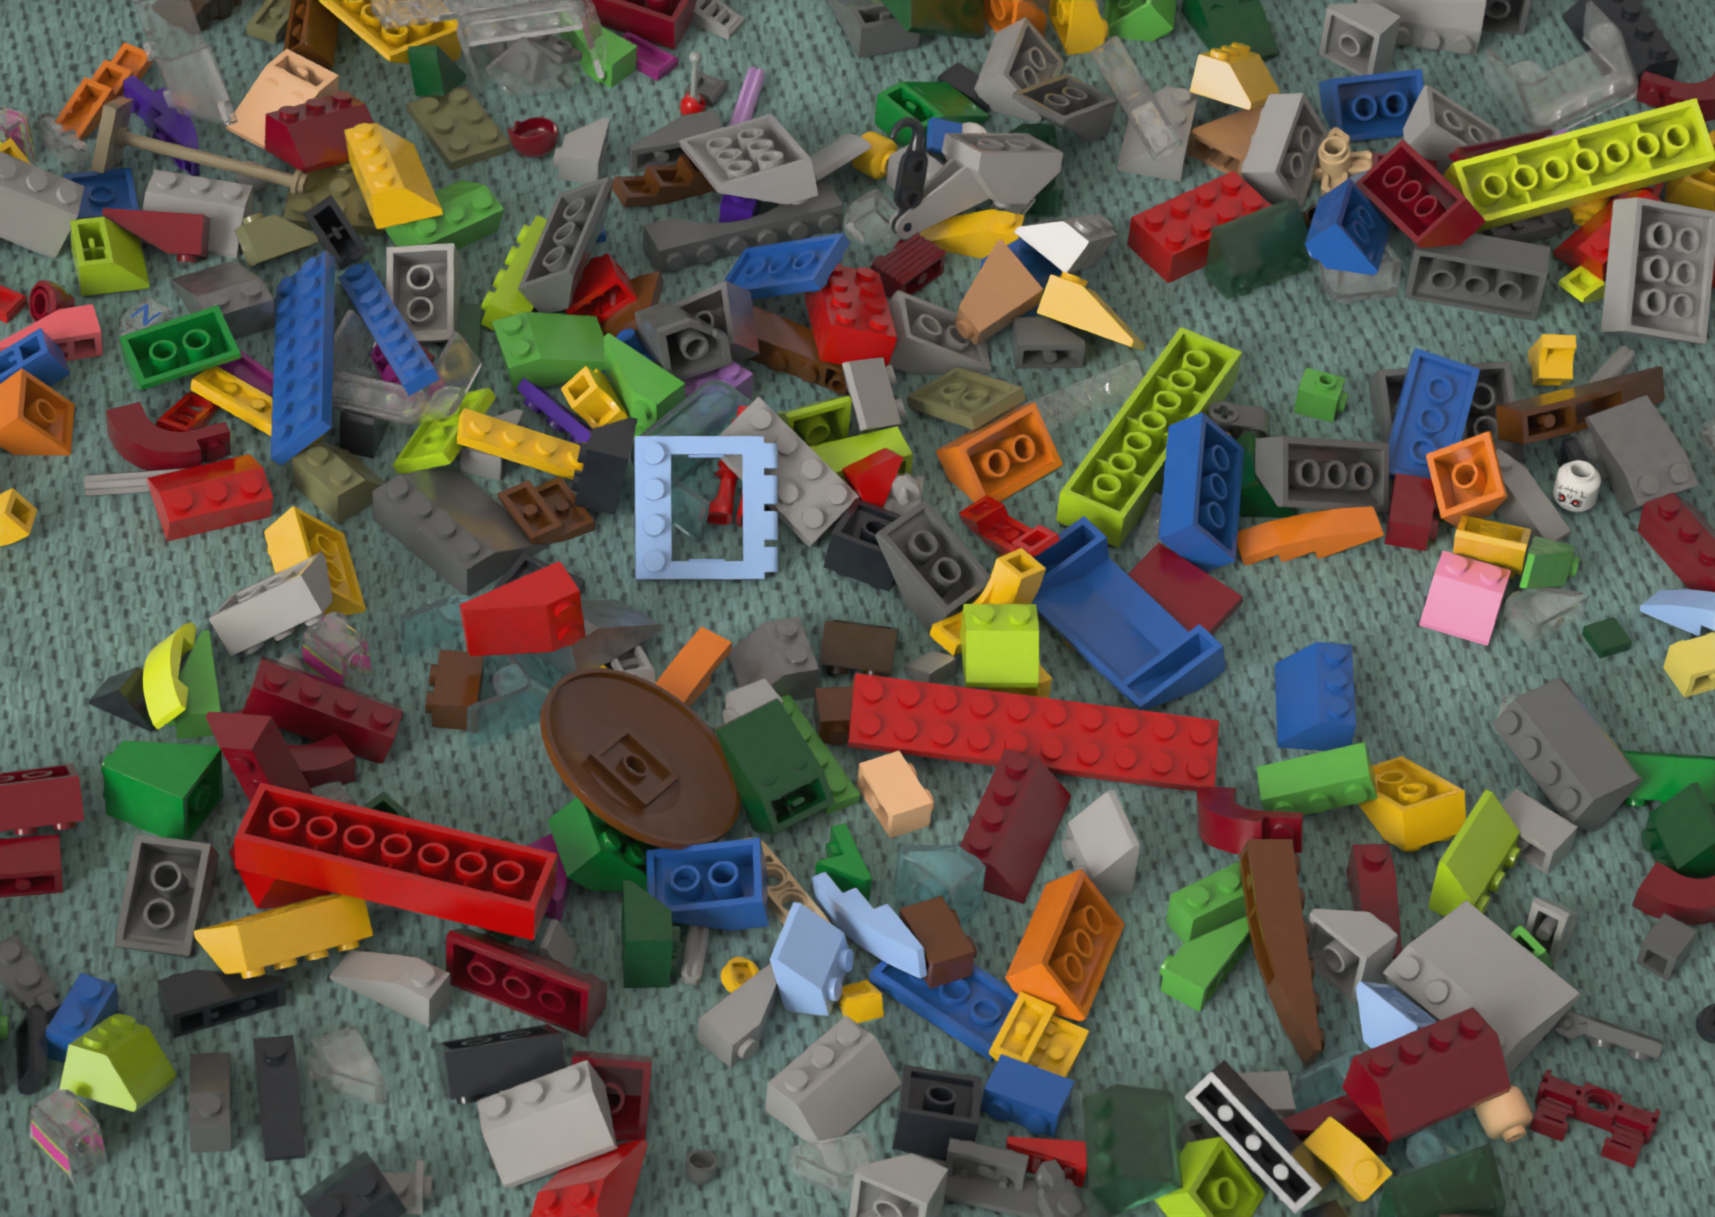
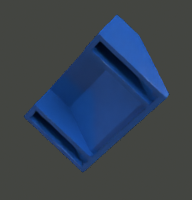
[1031,516,1226,711]

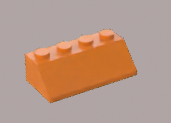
[1005,869,1125,1022]

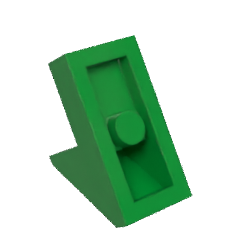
[815,823,872,901]

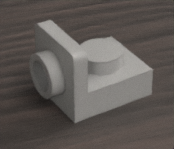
[381,1160,432,1214]

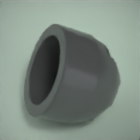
[684,1150,718,1185]

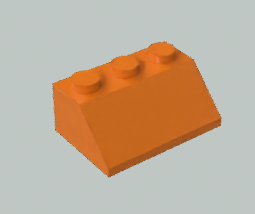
[936,402,1063,502]

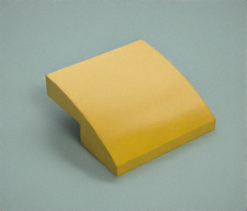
[989,991,1089,1078]

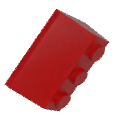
[1553,189,1663,283]
[147,454,273,541]

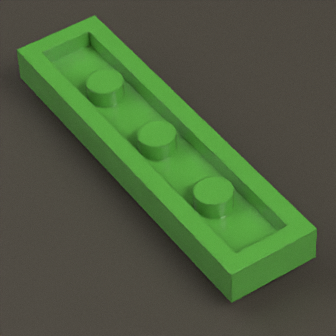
[780,694,860,814]

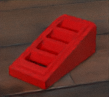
[156,391,220,432]
[1005,1136,1087,1188]

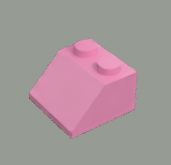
[1419,551,1511,646]

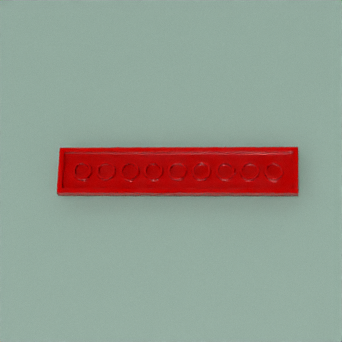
[847,673,1219,792]

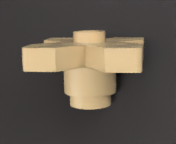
[1312,127,1372,196]

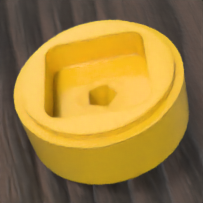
[721,956,759,993]

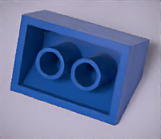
[1319,69,1424,142]
[1305,178,1391,275]
[1275,642,1356,751]

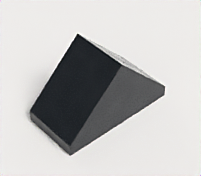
[303,195,369,270]
[339,411,390,459]
[89,666,156,732]

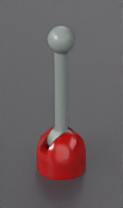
[680,51,706,115]

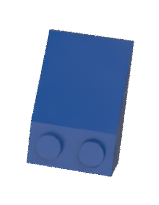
[646,837,769,931]

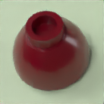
[29,280,75,322]

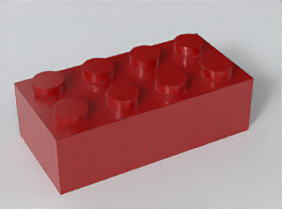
[1127,171,1275,283]
[804,263,897,366]

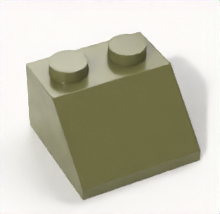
[292,441,386,524]

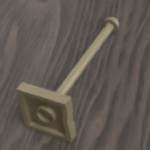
[91,96,308,195]

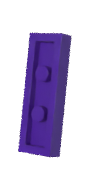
[516,378,592,445]

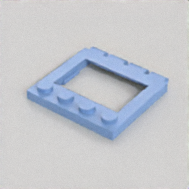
[634,436,778,580]

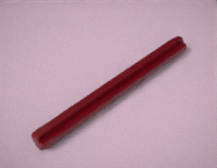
[1449,128,1553,162]

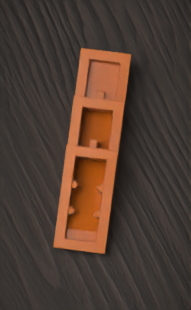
[51,42,154,142]
[1237,506,1384,565]
[655,626,732,707]

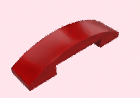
[959,495,1060,558]

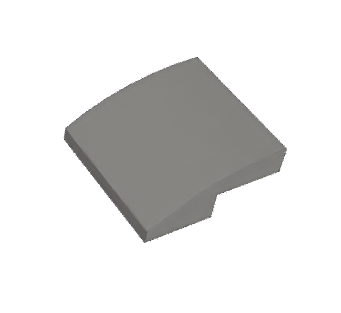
[809,134,872,182]

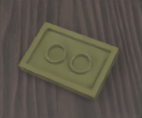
[407,85,510,171]
[906,367,1026,430]

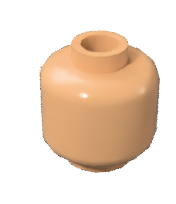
[1474,1086,1533,1143]

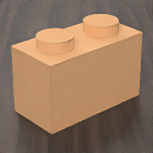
[857,751,934,838]

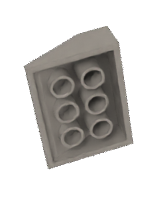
[1356,0,1486,55]
[679,113,818,205]
[1601,197,1715,344]
[1383,900,1581,1076]

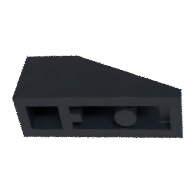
[157,969,286,1038]
[253,1035,306,1162]

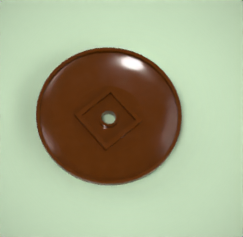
[540,668,741,850]

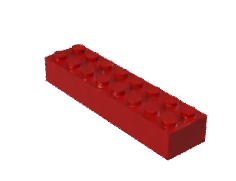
[234,783,557,941]

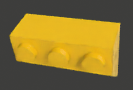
[1190,43,1281,110]
[264,506,366,619]

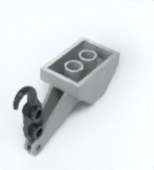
[889,117,1063,239]

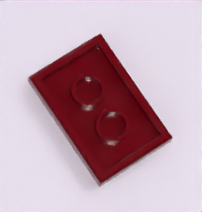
[1127,542,1243,635]

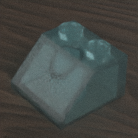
[893,844,986,928]

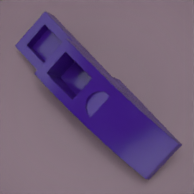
[123,75,200,176]

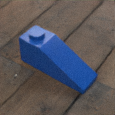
[0,328,70,386]

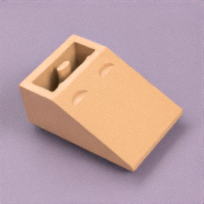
[226,49,339,150]

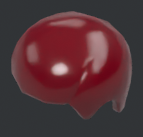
[507,117,560,158]

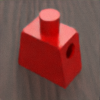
[565,253,637,324]

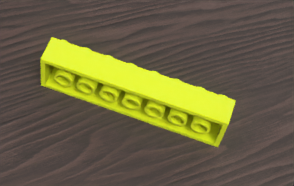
[1443,98,1715,233]

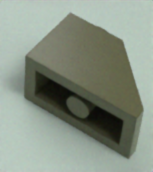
[235,212,319,268]

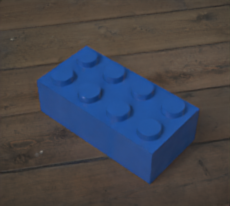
[1159,412,1244,572]

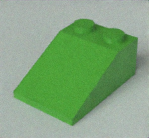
[492,312,605,395]
[604,333,685,437]

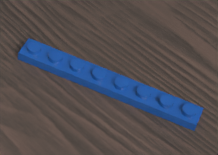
[338,261,440,396]

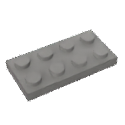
[719,397,859,547]

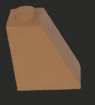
[1187,106,1264,180]
[955,239,1043,346]

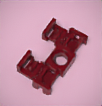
[1529,1069,1660,1168]

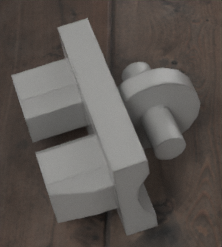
[884,473,924,515]

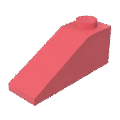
[0,304,103,361]

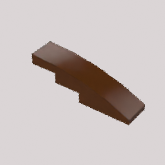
[612,155,716,207]

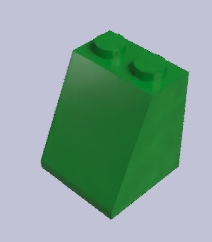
[101,741,224,841]

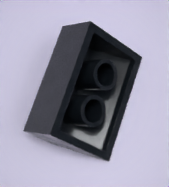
[432,1024,566,1104]

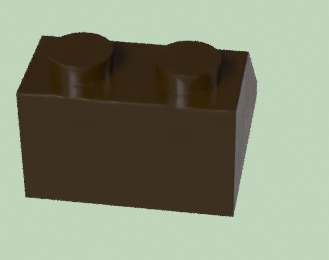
[819,619,899,677]

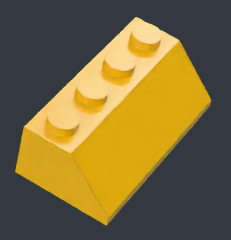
[344,123,443,229]
[194,894,373,979]

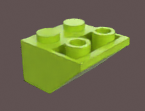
[70,217,150,296]

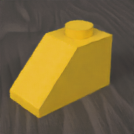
[1303,1116,1393,1202]

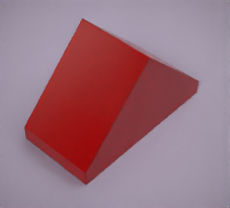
[842,448,904,508]

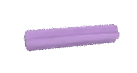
[729,66,765,126]

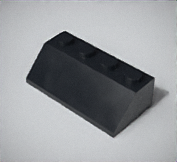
[1562,0,1680,96]

